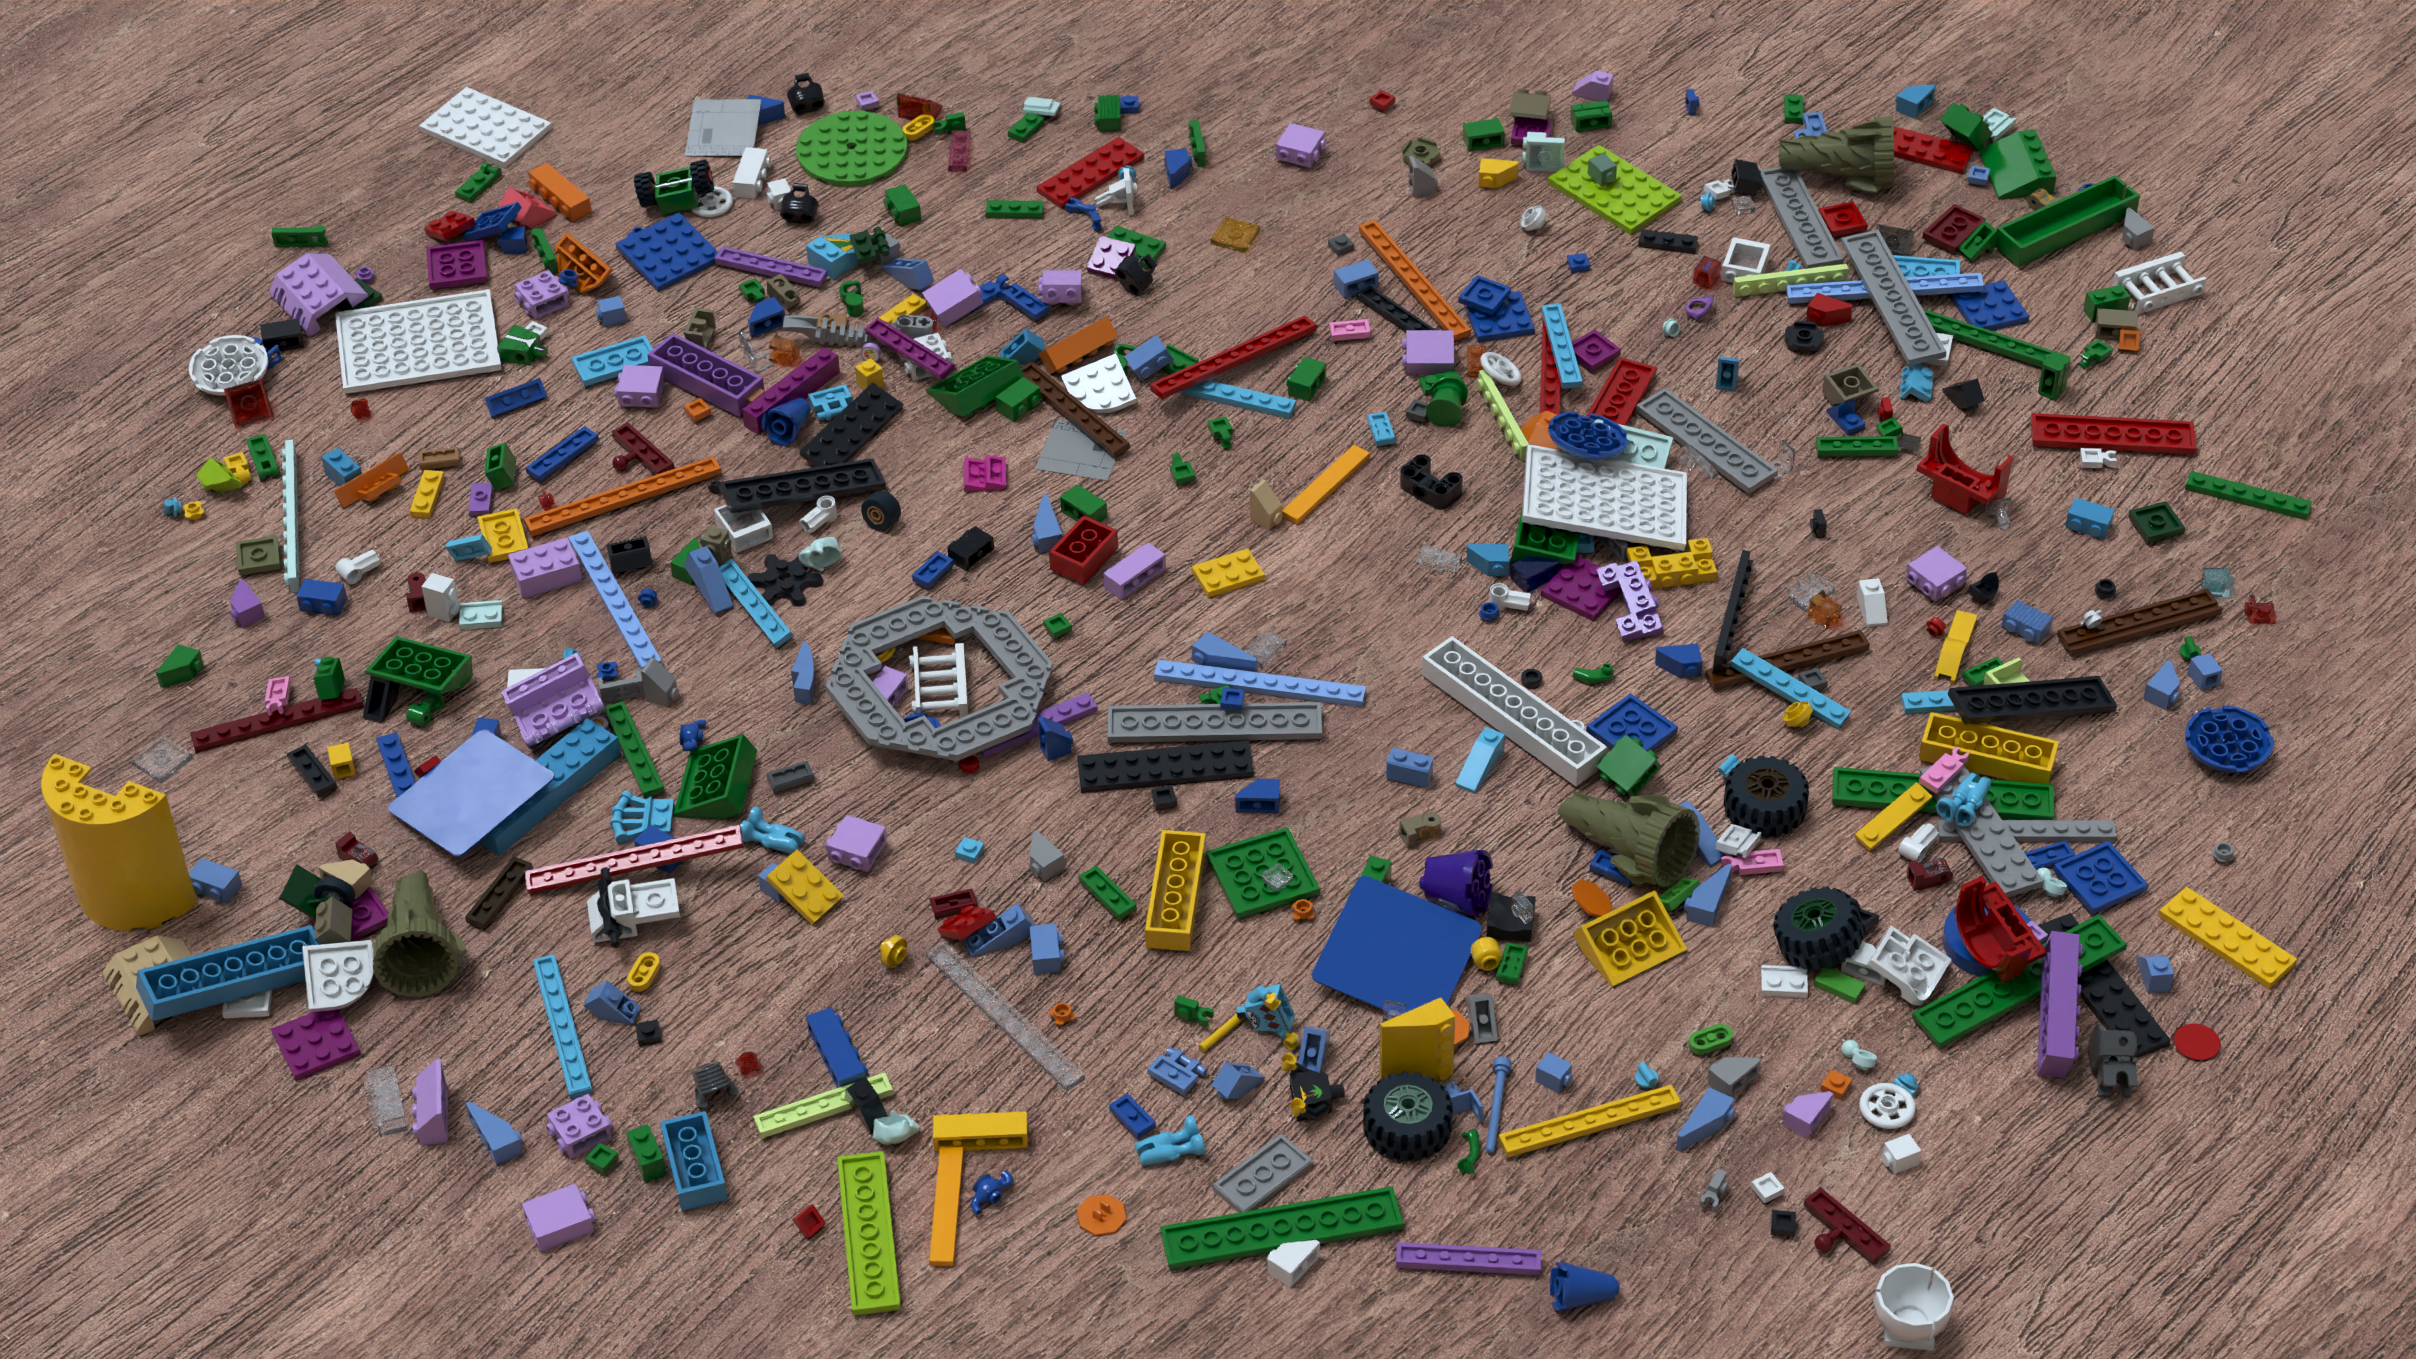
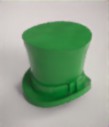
[1426,376,1468,427]

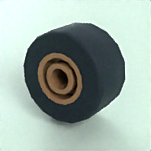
[861,491,901,531]

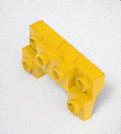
[1627,538,1717,589]

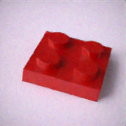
[1818,201,1868,237]
[424,211,476,241]
[937,905,997,940]

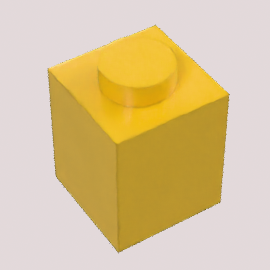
[855,358,884,390]
[327,742,356,780]

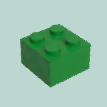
[1940,102,1993,151]

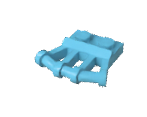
[610,791,675,843]

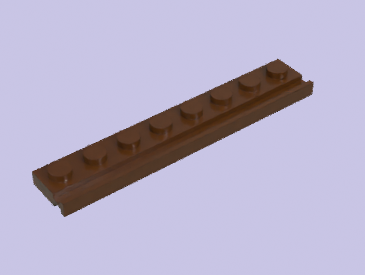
[2057,588,2223,656]

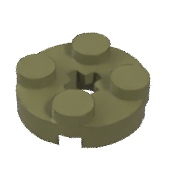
[1402,137,1439,167]

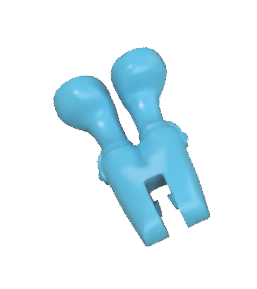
[1936,772,1992,827]
[740,806,806,854]
[1134,1115,1206,1166]

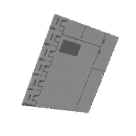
[685,99,761,156]
[1035,419,1127,480]

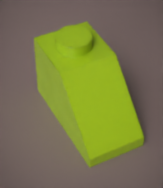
[196,457,244,493]

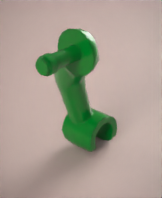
[1457,1129,1480,1174]

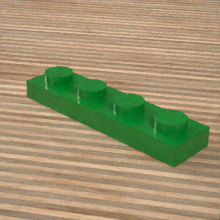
[1815,436,1899,457]

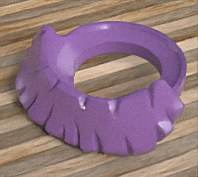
[1685,296,1714,320]

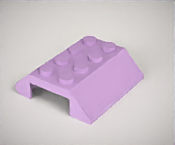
[269,253,368,336]
[501,652,606,748]

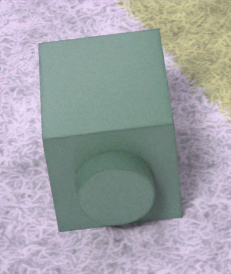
[1588,153,1617,186]

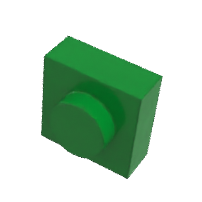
[1876,417,1903,436]
[1043,613,1072,639]
[585,1143,619,1174]

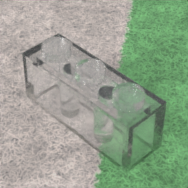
[363,1064,408,1137]

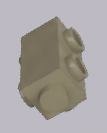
[700,526,734,567]

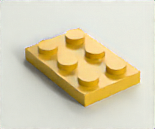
[477,508,529,563]
[1192,548,1265,598]
[765,849,844,925]

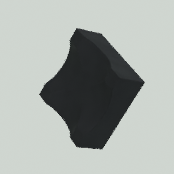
[1486,892,1536,942]

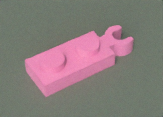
[264,676,292,716]
[1919,747,1969,794]
[1721,849,1784,875]

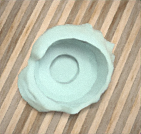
[798,537,842,572]
[873,1110,920,1145]

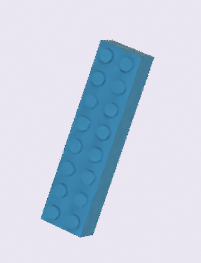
[479,718,621,856]
[136,925,321,1021]

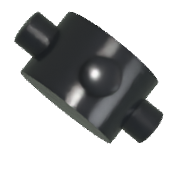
[708,480,720,494]

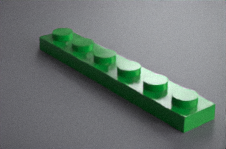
[2185,471,2312,520]
[604,701,665,799]

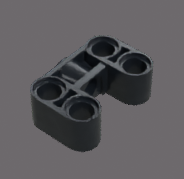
[1400,454,1463,510]

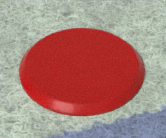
[2174,1024,2221,1060]

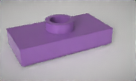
[469,483,493,516]

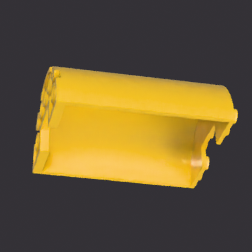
[41,754,197,931]

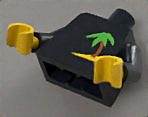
[1281,1053,1345,1122]

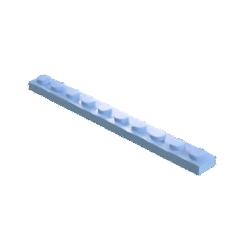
[1786,273,1984,304]
[569,530,662,671]
[1154,660,1366,707]

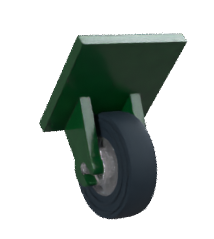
[279,864,355,920]

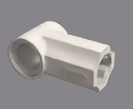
[799,496,838,534]
[336,549,381,584]
[1488,583,1531,611]
[1898,823,1939,863]

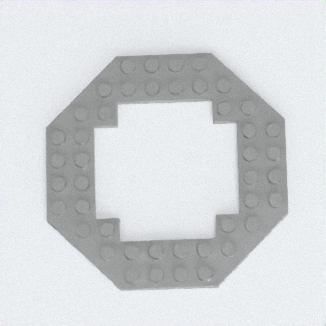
[826,596,1053,761]

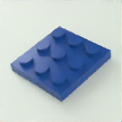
[1950,280,2029,331]
[1464,291,1535,342]
[1586,693,1678,751]
[2053,841,2149,915]

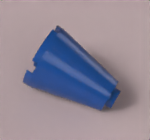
[761,398,811,446]
[1550,1262,1620,1311]

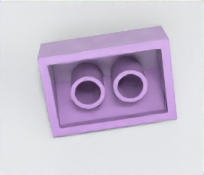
[412,1059,448,1146]

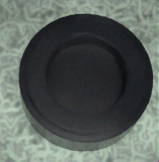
[1521,669,1542,689]

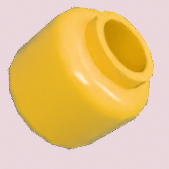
[1470,937,1502,971]

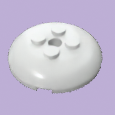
[189,335,268,396]

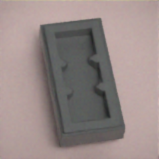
[766,761,815,793]

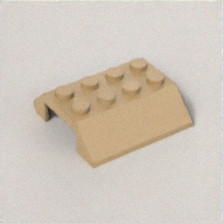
[102,935,202,1035]

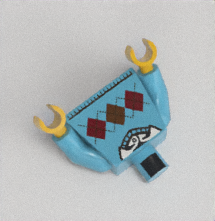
[1237,984,1299,1051]

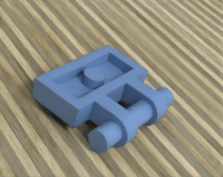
[1147,1047,1208,1095]

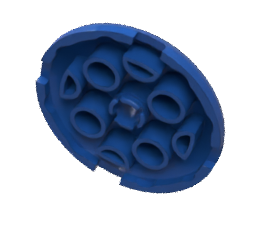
[1548,412,1628,460]
[2185,706,2274,773]

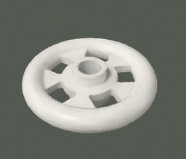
[690,186,733,218]
[1480,352,1522,386]
[1859,1083,1916,1129]

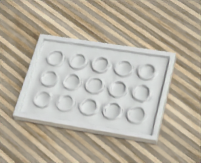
[419,87,552,168]

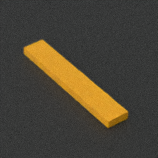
[1282,445,1370,525]
[929,1146,964,1266]

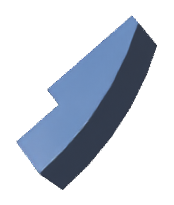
[791,642,816,704]

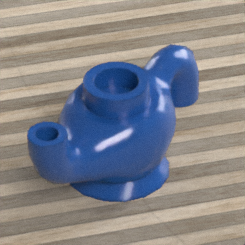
[680,720,706,751]
[971,1170,1014,1215]

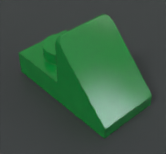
[1958,221,1999,262]

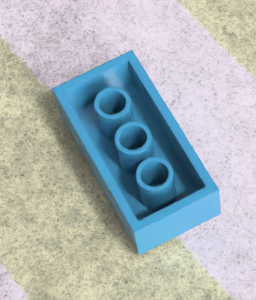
[660,1111,728,1211]

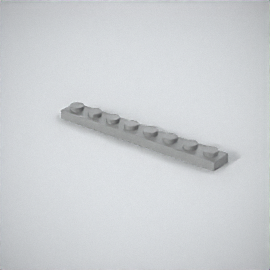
[1937,820,2117,842]

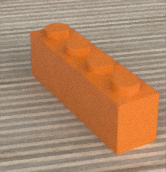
[528,163,592,222]
[1039,316,1118,374]

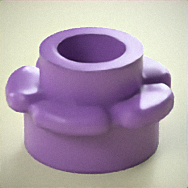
[355,267,374,284]

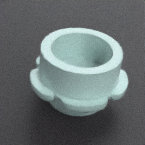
[1662,318,1681,337]

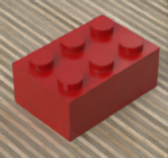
[1049,515,1118,584]

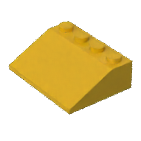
[1572,890,1687,987]
[1379,997,1455,1083]

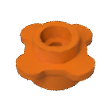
[1292,899,1314,921]
[1049,1002,1076,1026]

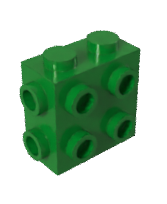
[1597,734,1662,797]

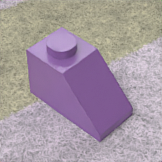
[229,580,265,628]

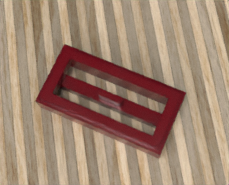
[929,888,978,919]

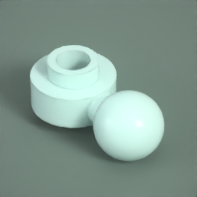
[2037,868,2067,897]
[1841,1040,1877,1070]

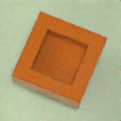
[2118,329,2141,351]
[684,398,712,422]
[1820,1069,1852,1100]

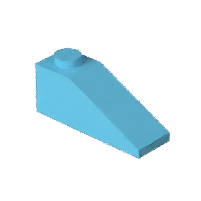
[1455,727,1505,794]

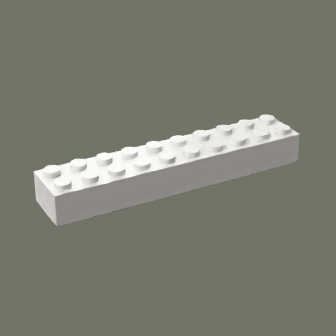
[1422,636,1607,787]

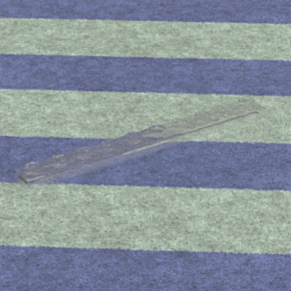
[926,941,1085,1092]

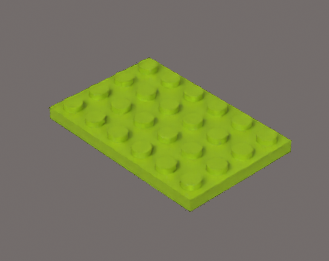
[1547,145,1682,235]

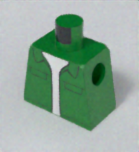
[497,324,548,365]

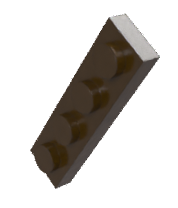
[465,856,533,930]

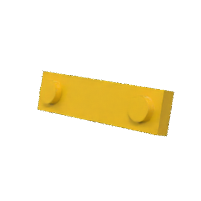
[1854,782,1933,852]

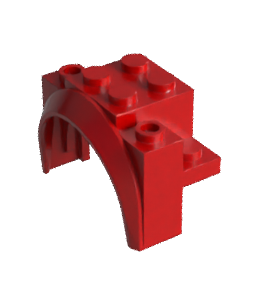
[1916,424,2013,514]
[1954,876,2047,983]

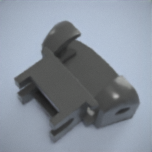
[2088,1024,2138,1097]

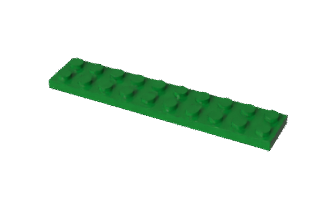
[1832,767,2054,820]
[1912,914,2127,1049]
[1160,1186,1403,1270]

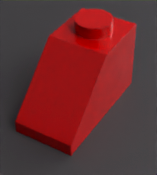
[1806,292,1853,327]

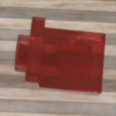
[2244,595,2276,624]

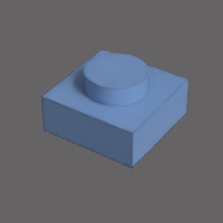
[1967,165,1990,186]

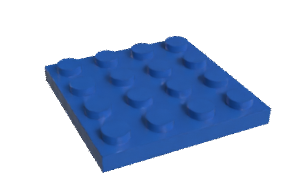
[615,212,718,292]

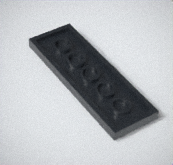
[799,382,904,467]

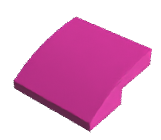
[963,455,1006,492]

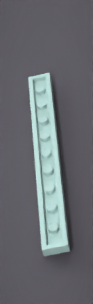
[282,439,300,593]

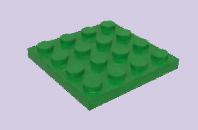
[1206,827,1320,919]

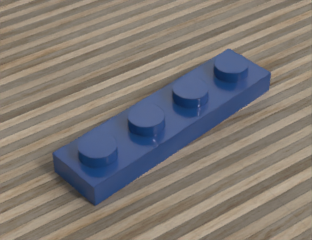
[526,426,599,482]
[376,732,415,798]

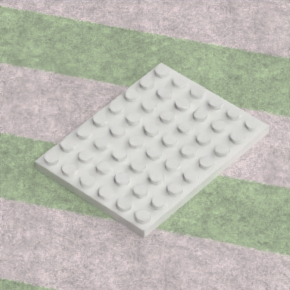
[335,289,502,394]
[1522,444,1687,551]

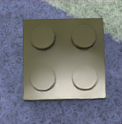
[236,535,281,575]

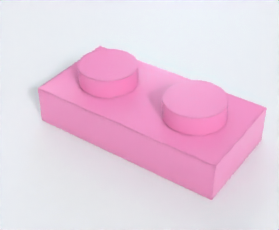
[1329,319,1371,341]

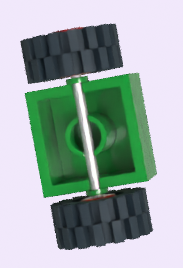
[634,159,715,215]

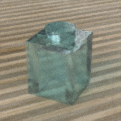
[2201,567,2234,597]

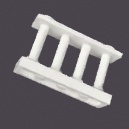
[2112,251,2207,315]
[909,643,968,718]

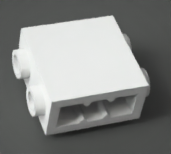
[899,333,953,381]

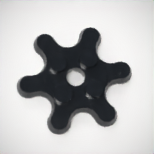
[748,554,824,607]

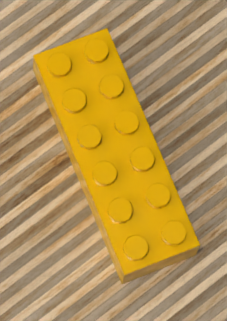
[1919,712,2059,784]
[1145,830,1206,951]

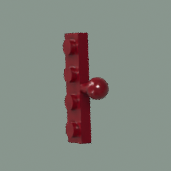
[611,422,675,475]
[1803,1187,1891,1264]

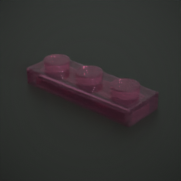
[948,130,971,172]

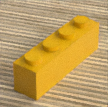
[933,1111,1028,1152]

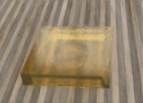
[1210,216,1260,253]

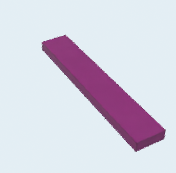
[864,317,956,381]

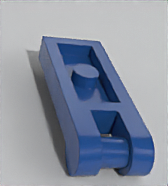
[999,283,1050,321]

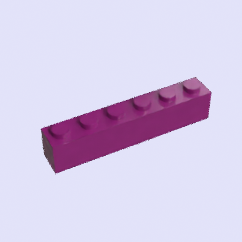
[742,347,840,435]

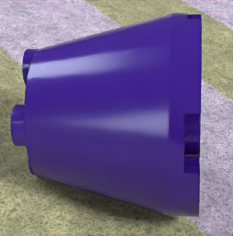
[1419,850,1493,917]

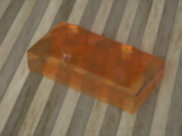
[1467,345,1487,378]

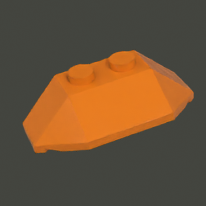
[555,232,613,294]
[1520,411,1562,450]

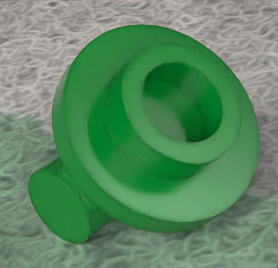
[2179,636,2201,660]

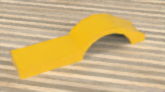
[1934,610,1977,684]

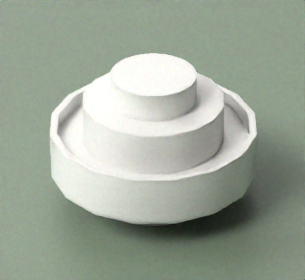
[1520,205,1546,231]

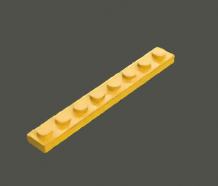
[1498,1085,1681,1158]

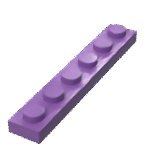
[715,246,828,287]
[980,692,1098,758]
[1396,1242,1541,1275]

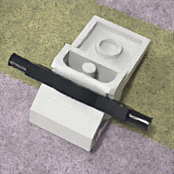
[587,867,680,948]

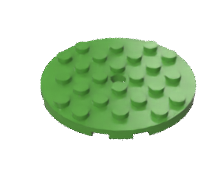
[796,110,908,187]

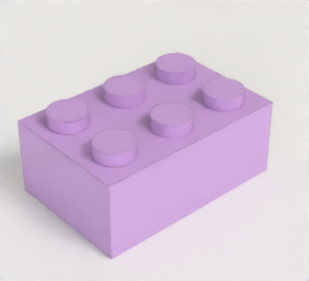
[508,538,582,598]

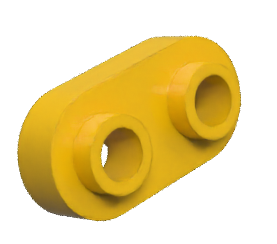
[902,115,934,141]
[627,952,660,992]

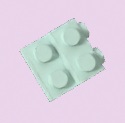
[1522,132,1565,172]

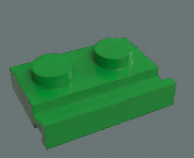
[1160,344,1199,375]

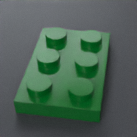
[1107,226,1166,270]

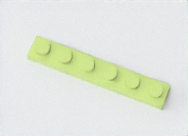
[1733,264,1849,297]
[1476,370,1528,462]
[753,1073,893,1139]

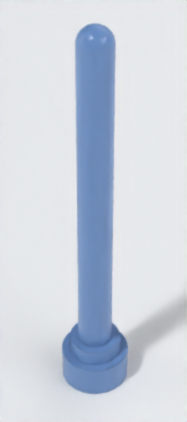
[1486,1057,1512,1153]

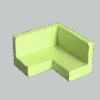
[1983,657,2029,685]

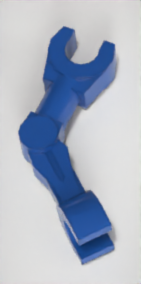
[1065,198,1102,231]

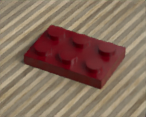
[1922,204,1986,254]

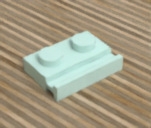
[1983,108,2016,142]
[459,600,503,630]

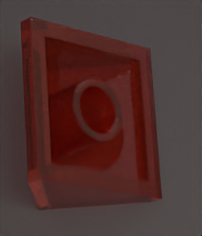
[897,93,943,121]
[224,379,274,427]

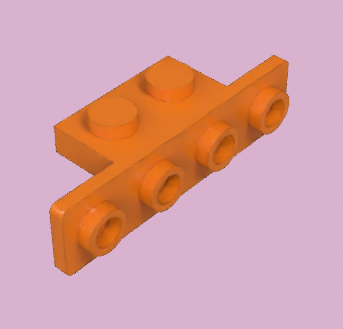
[334,453,409,508]

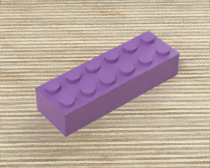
[647,333,765,417]
[2037,931,2082,1078]

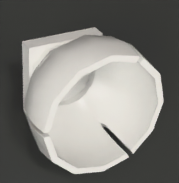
[1873,1263,1954,1351]

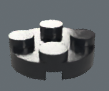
[1784,321,1824,354]

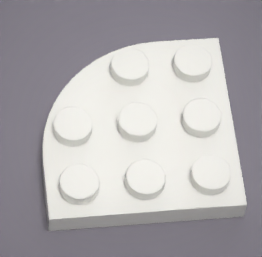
[1061,354,1137,413]
[302,940,374,1012]

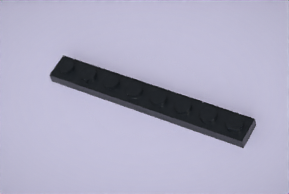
[1713,550,1753,672]

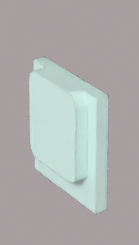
[1022,97,1061,116]

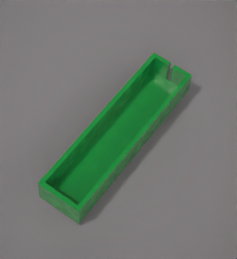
[1995,175,2140,266]

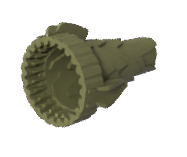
[1779,116,1894,194]
[1558,791,1700,888]
[373,870,467,997]

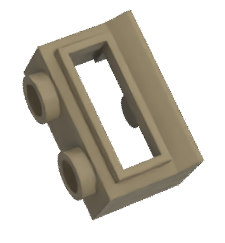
[683,308,716,349]

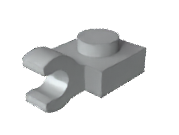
[1700,1168,1729,1213]

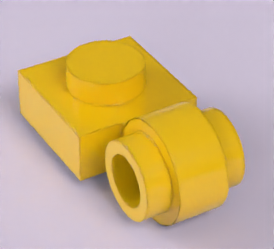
[223,452,252,485]

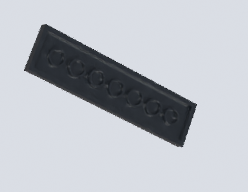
[719,458,886,513]
[1948,676,2117,725]
[1077,740,1253,793]
[2038,913,2171,1060]

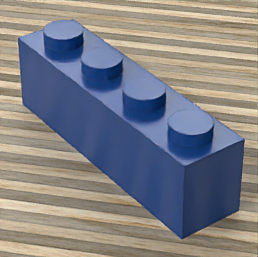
[806,1007,868,1088]

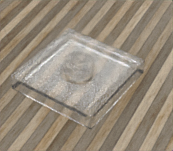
[131,735,193,784]

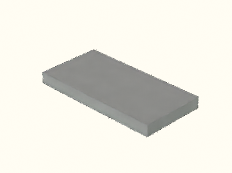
[1212,1134,1313,1213]

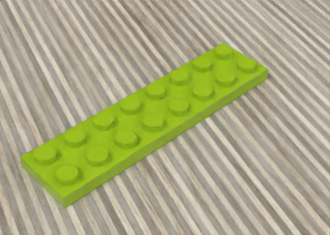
[837,1151,901,1316]

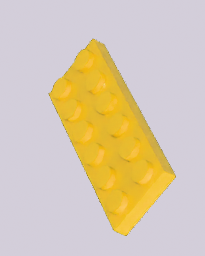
[2158,886,2297,989]

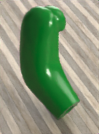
[1572,663,1614,685]

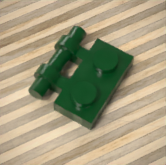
[849,226,890,265]

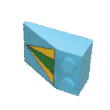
[806,233,858,280]

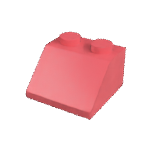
[499,187,556,228]

